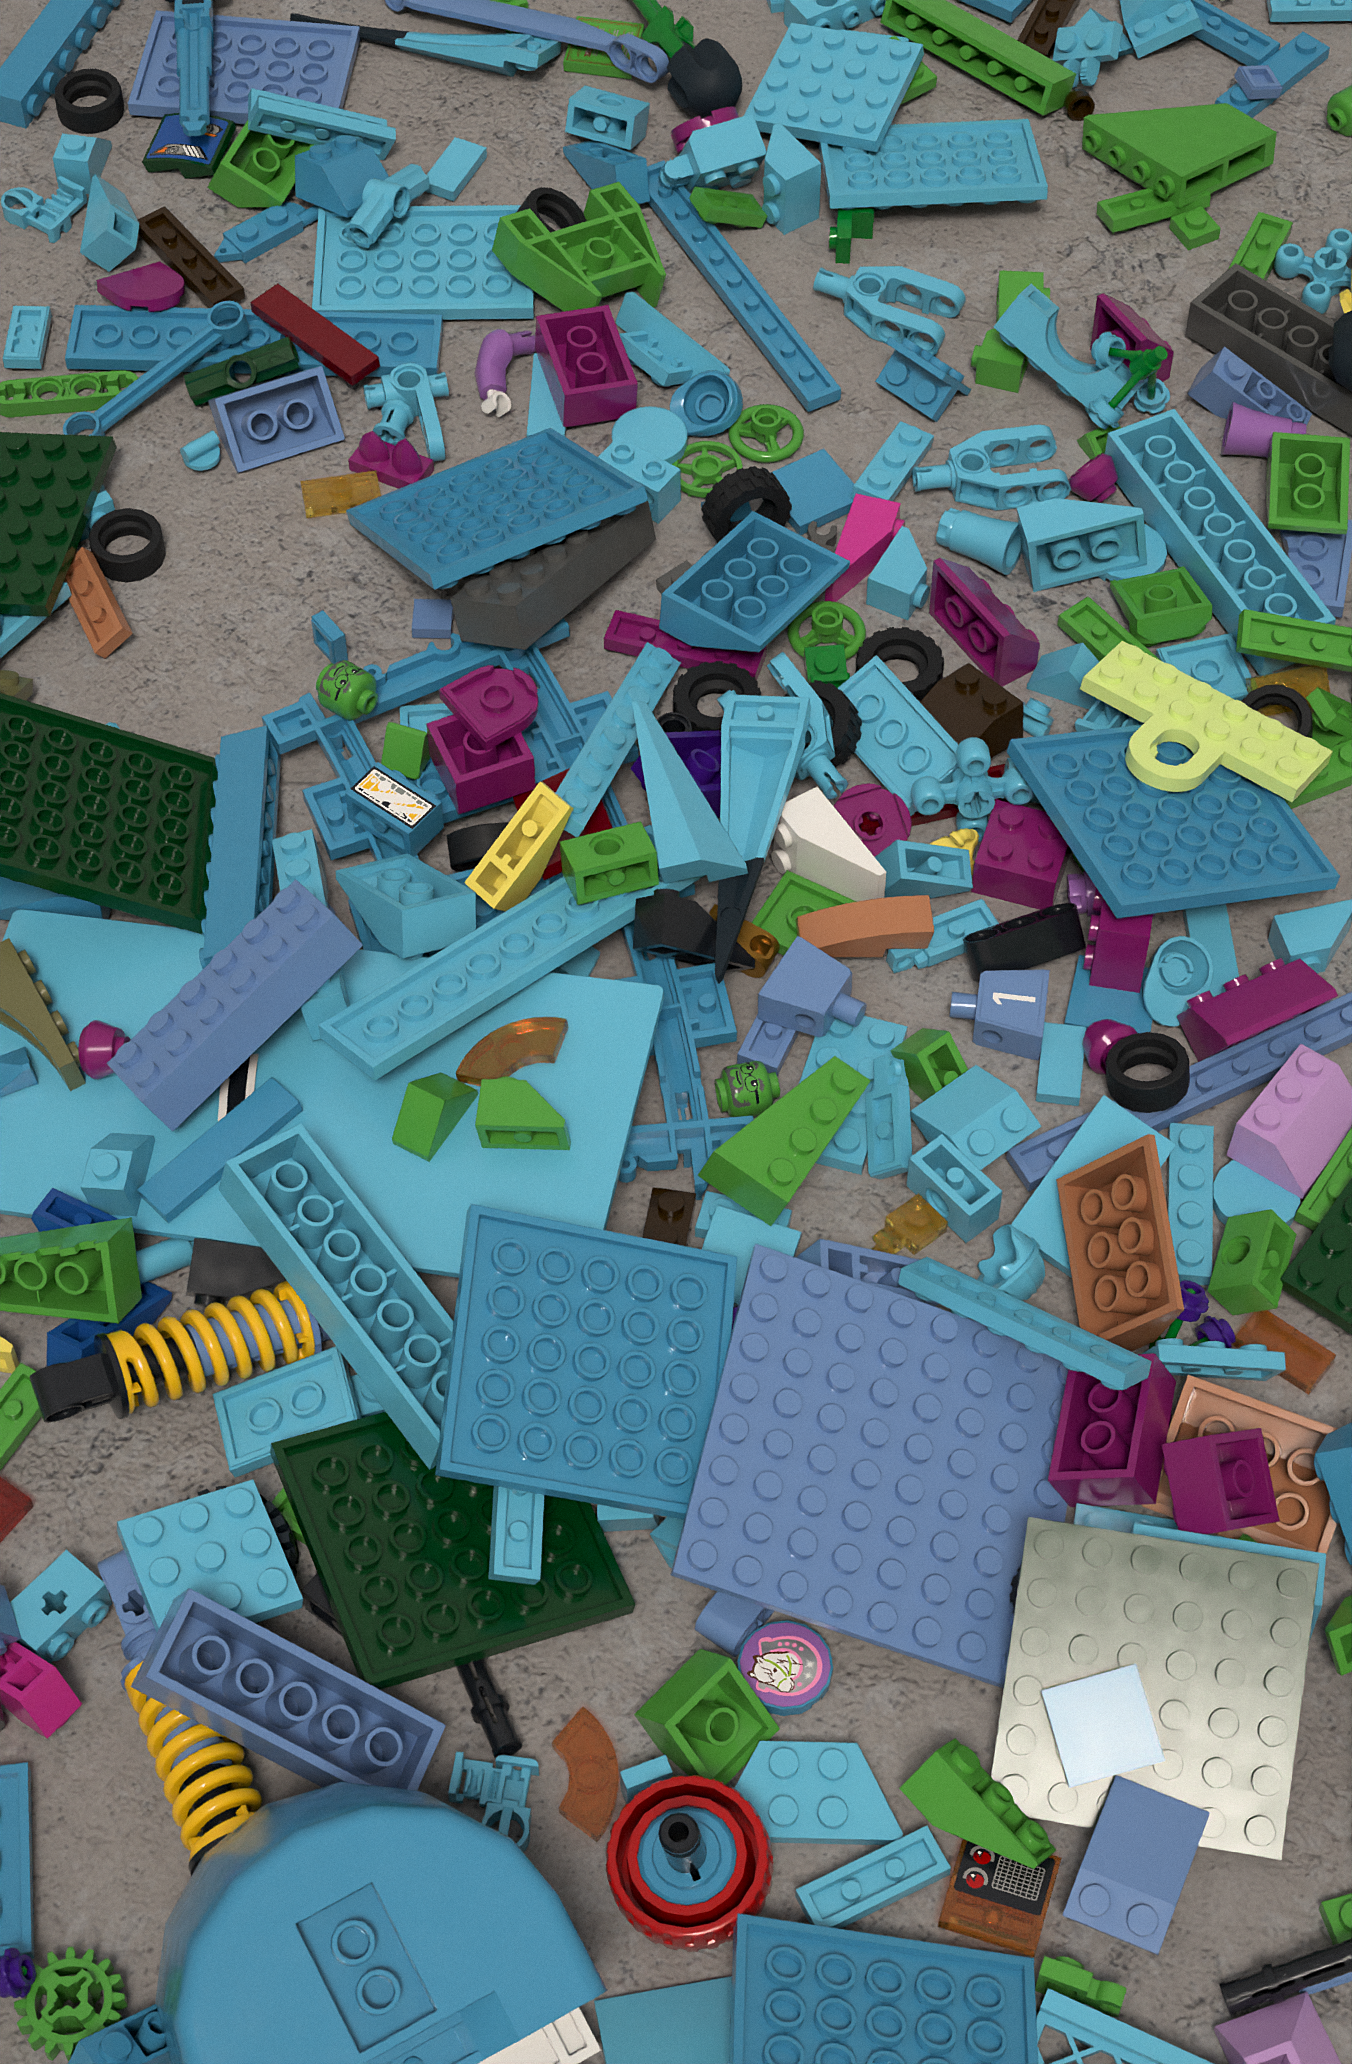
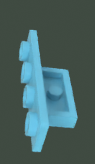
[616,292,730,387]

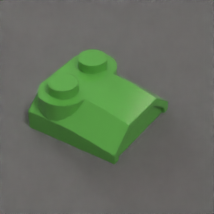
[1110,566,1212,646]

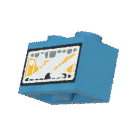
[345,762,444,857]

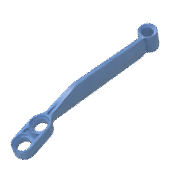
[384,0,669,83]

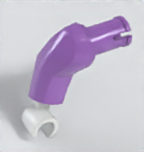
[474,329,535,417]

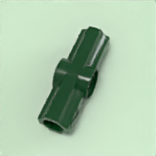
[184,336,301,406]

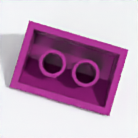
[929,558,1040,687]
[1177,958,1338,1062]

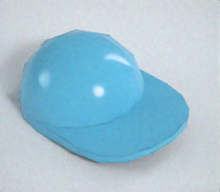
[1143,936,1214,1027]

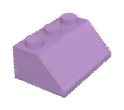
[1227,1044,1352,1199]

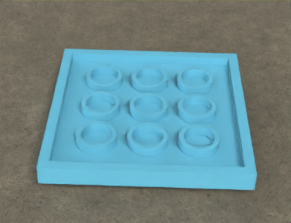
[744,22,924,152]

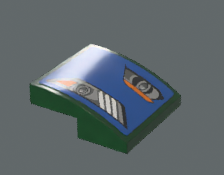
[142,113,236,179]

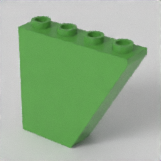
[1082,103,1277,208]

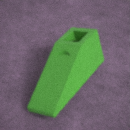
[899,1738,1057,1869]

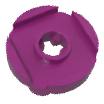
[671,107,739,154]
[834,783,911,857]

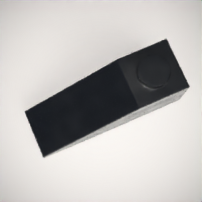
[633,889,755,973]
[186,1238,286,1307]

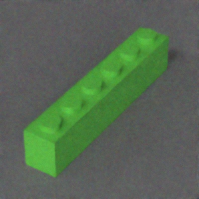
[880,0,1076,116]

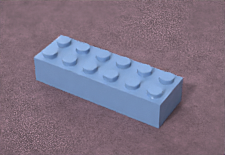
[107,879,363,1132]
[131,1588,446,1790]

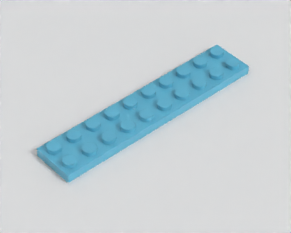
[318,825,705,1080]

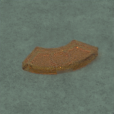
[455,1017,569,1087]
[552,1706,619,1842]

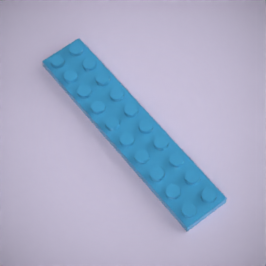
[65,305,443,377]

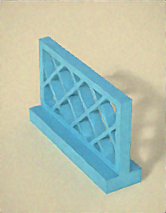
[1036,1988,1213,2064]

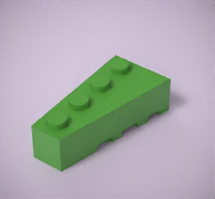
[697,1056,871,1226]
[0,1217,142,1323]

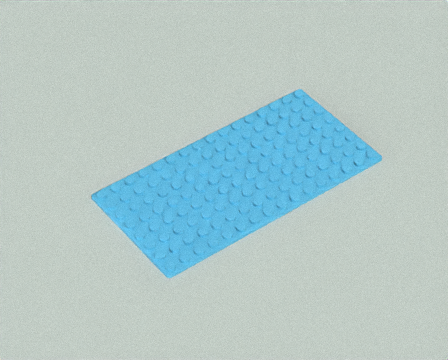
[0,909,664,1278]

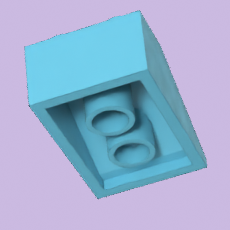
[1017,498,1147,592]
[335,853,476,960]

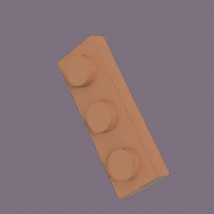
[64,547,133,659]

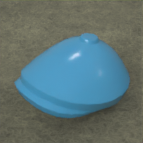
[669,370,743,437]

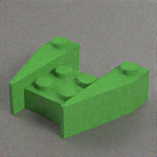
[492,182,666,311]

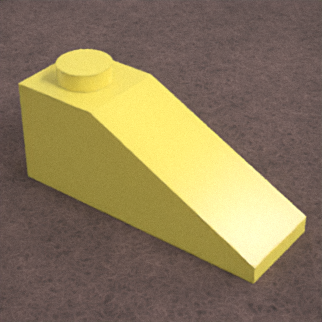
[464,782,574,911]

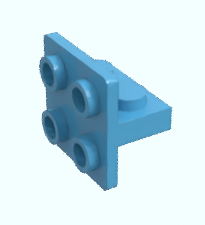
[875,336,971,422]

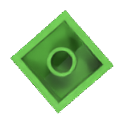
[634,1649,780,1785]

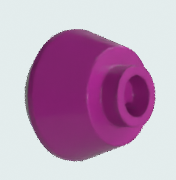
[1069,453,1118,503]
[1082,1019,1138,1075]
[78,1020,131,1080]

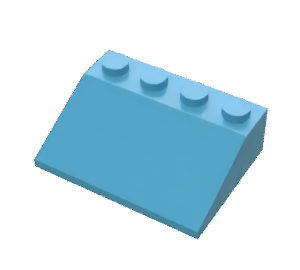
[594,1976,732,2064]

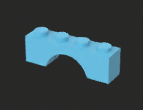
[993,284,1145,414]

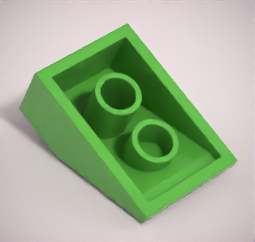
[1266,432,1350,535]

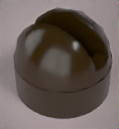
[1064,89,1095,121]

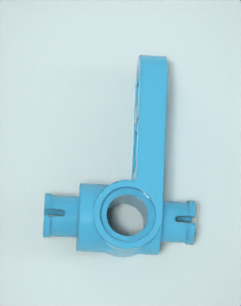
[363,363,449,462]

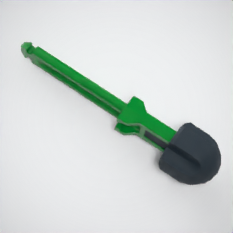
[632,0,742,119]

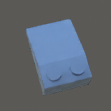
[1062,1775,1210,1955]

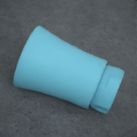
[936,508,1022,575]

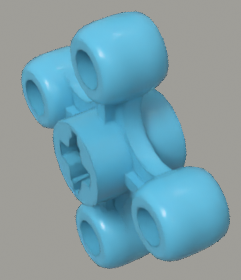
[1274,228,1352,314]
[911,737,1035,842]

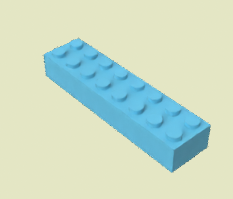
[1105,409,1336,677]
[219,1123,454,1470]

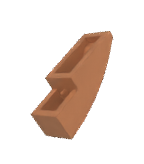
[796,895,934,957]

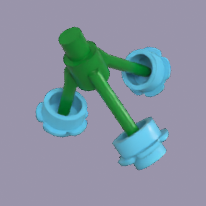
[1089,332,1170,430]

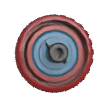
[605,1775,773,1952]

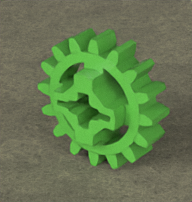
[14,1947,128,2062]

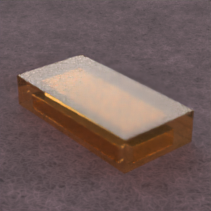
[1233,1310,1336,1395]

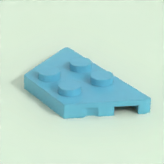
[734,1741,903,1845]

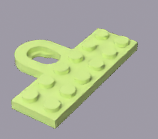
[1080,641,1333,802]

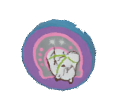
[737,1620,833,1716]

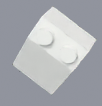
[771,787,887,902]

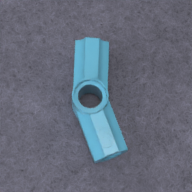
[345,164,429,248]

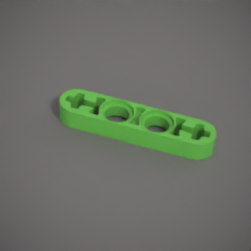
[0,370,138,417]

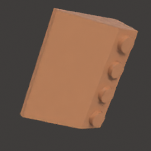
[1056,1134,1184,1351]
[1141,1375,1337,1554]

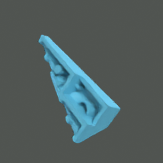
[632,701,748,884]

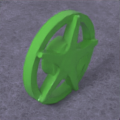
[672,441,742,498]

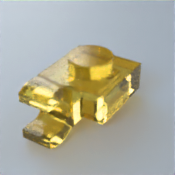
[871,1193,948,1255]

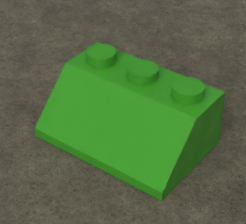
[207,120,314,207]

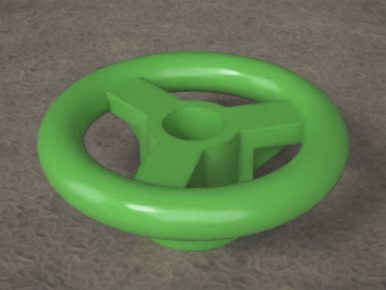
[729,404,804,463]
[787,601,866,660]

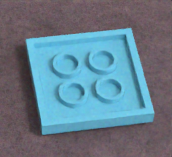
[117,1479,303,1633]

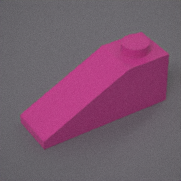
[825,494,905,602]
[0,1642,82,1739]

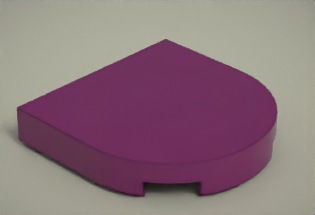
[96,261,185,312]
[439,665,539,751]

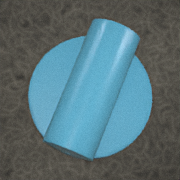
[180,431,221,471]
[1023,697,1055,737]

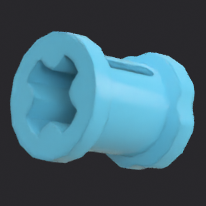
[372,399,415,445]

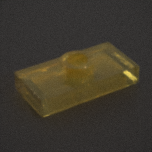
[300,470,381,518]
[1245,665,1330,716]

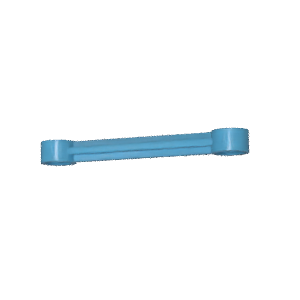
[63,301,249,436]

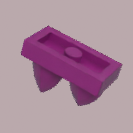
[348,431,434,489]

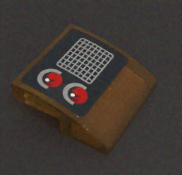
[937,1839,1062,1957]

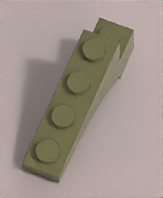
[0,938,86,1091]

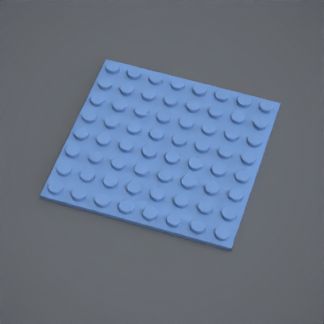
[670,1244,1068,1688]

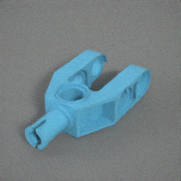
[813,266,966,355]
[912,425,1071,511]
[716,652,848,799]

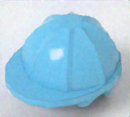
[977,1224,1045,1301]

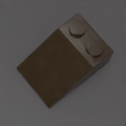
[920,663,1024,783]

